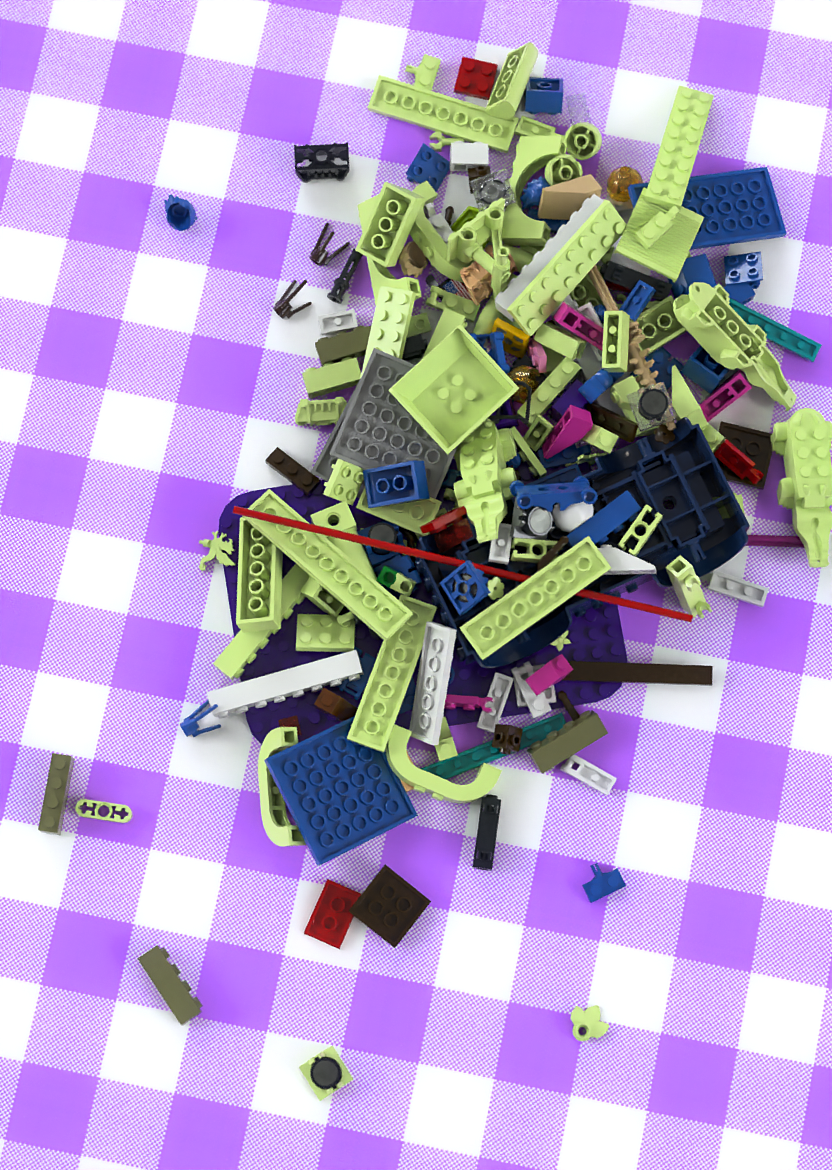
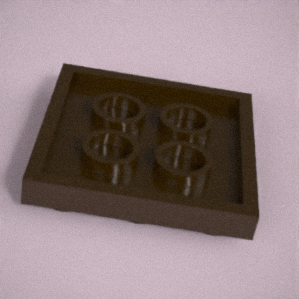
[714,421,773,490]
[348,864,431,948]

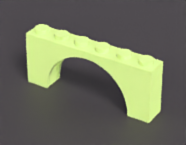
[501,136,567,246]
[357,194,422,305]

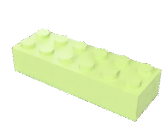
[236,517,283,633]

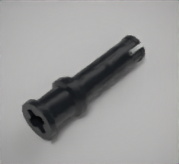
[327,249,363,304]

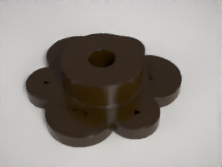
[654,424,675,445]

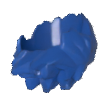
[520,176,550,210]
[164,194,198,231]

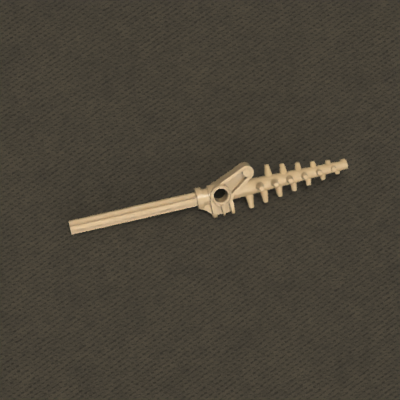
[588,264,677,431]

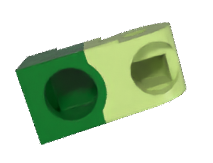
[376,565,416,596]

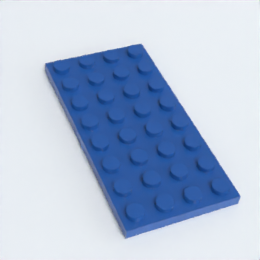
[627,167,787,250]

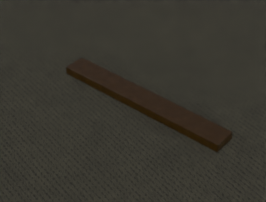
[561,661,713,686]

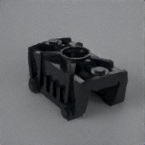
[294,142,350,183]

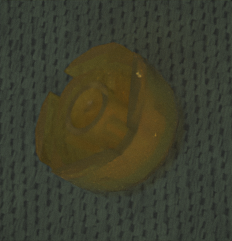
[606,166,643,202]
[507,365,540,404]

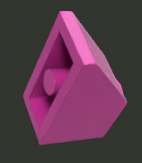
[525,654,573,696]

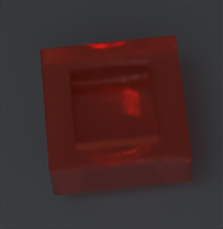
[278,715,302,736]

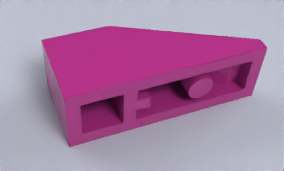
[553,301,604,351]
[699,369,752,422]
[542,405,593,459]

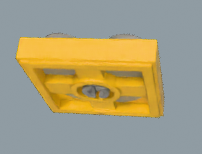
[492,318,530,358]

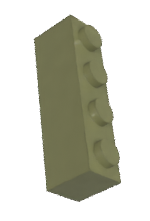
[315,324,372,367]
[526,710,608,774]
[38,753,75,836]
[137,945,203,1026]

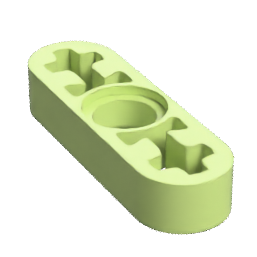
[75,799,133,823]

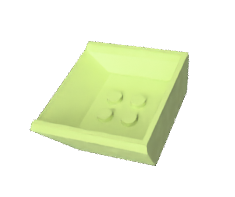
[388,325,519,455]

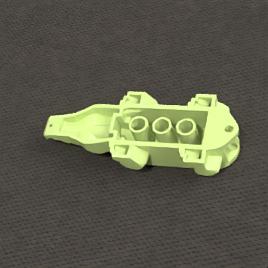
[673,282,797,411]
[770,408,832,568]
[454,419,517,543]

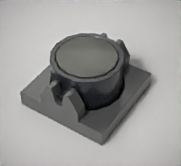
[510,498,556,540]

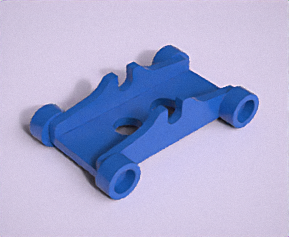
[509,476,598,512]

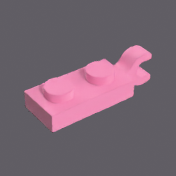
[527,335,547,373]

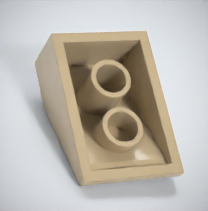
[538,174,602,220]

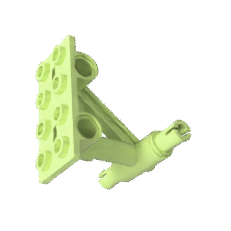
[446,198,511,300]

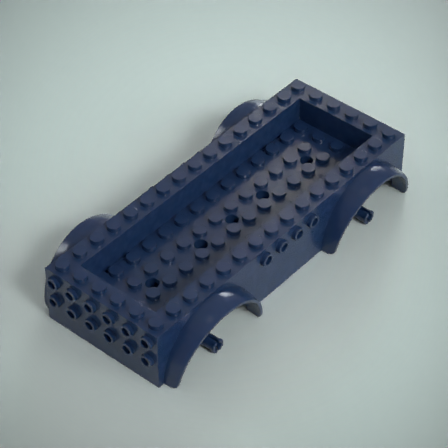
[415,417,750,668]

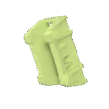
[295,397,347,426]

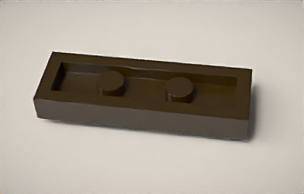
[586,402,639,443]
[265,447,321,496]

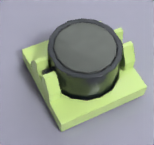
[299,1045,354,1101]

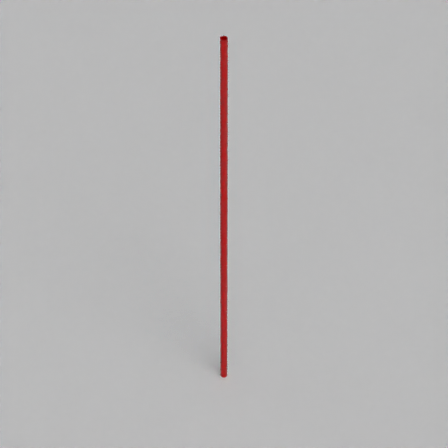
[233,506,693,623]

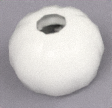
[552,502,594,533]

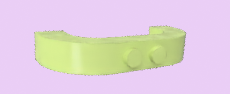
[409,181,475,282]
[386,724,502,804]
[258,727,306,847]

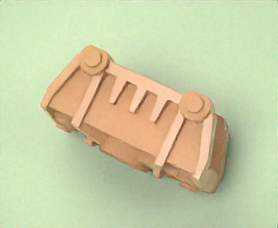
[460,245,518,306]

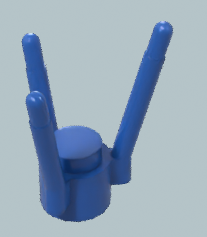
[180,700,221,737]

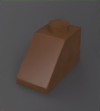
[314,688,358,722]

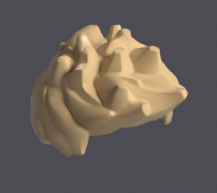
[398,241,429,278]

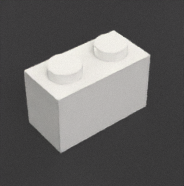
[450,141,489,171]

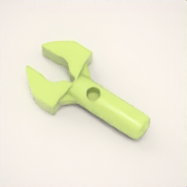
[429,131,465,152]

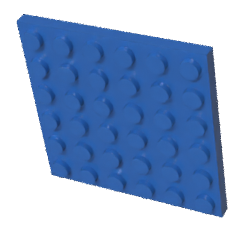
[264,716,418,866]

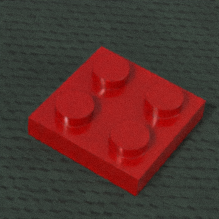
[454,56,498,101]
[420,506,467,535]

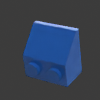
[525,77,563,115]
[668,254,717,299]

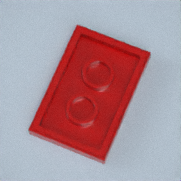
[303,879,361,950]

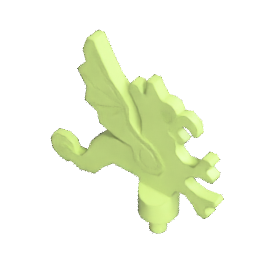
[565,453,607,467]
[199,531,235,571]

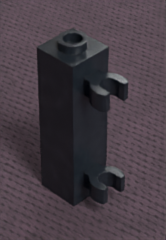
[599,261,672,301]
[472,794,502,871]

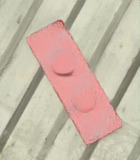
[434,519,473,553]

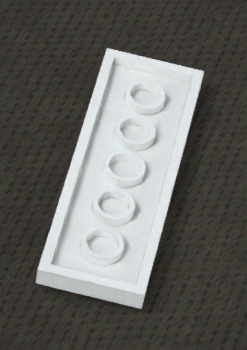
[409,621,457,745]

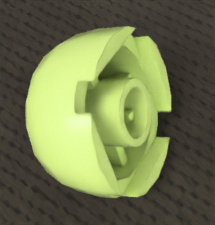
[564,122,602,160]
[544,154,583,186]

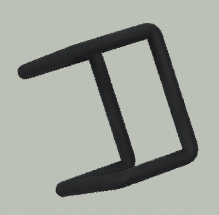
[489,382,532,424]

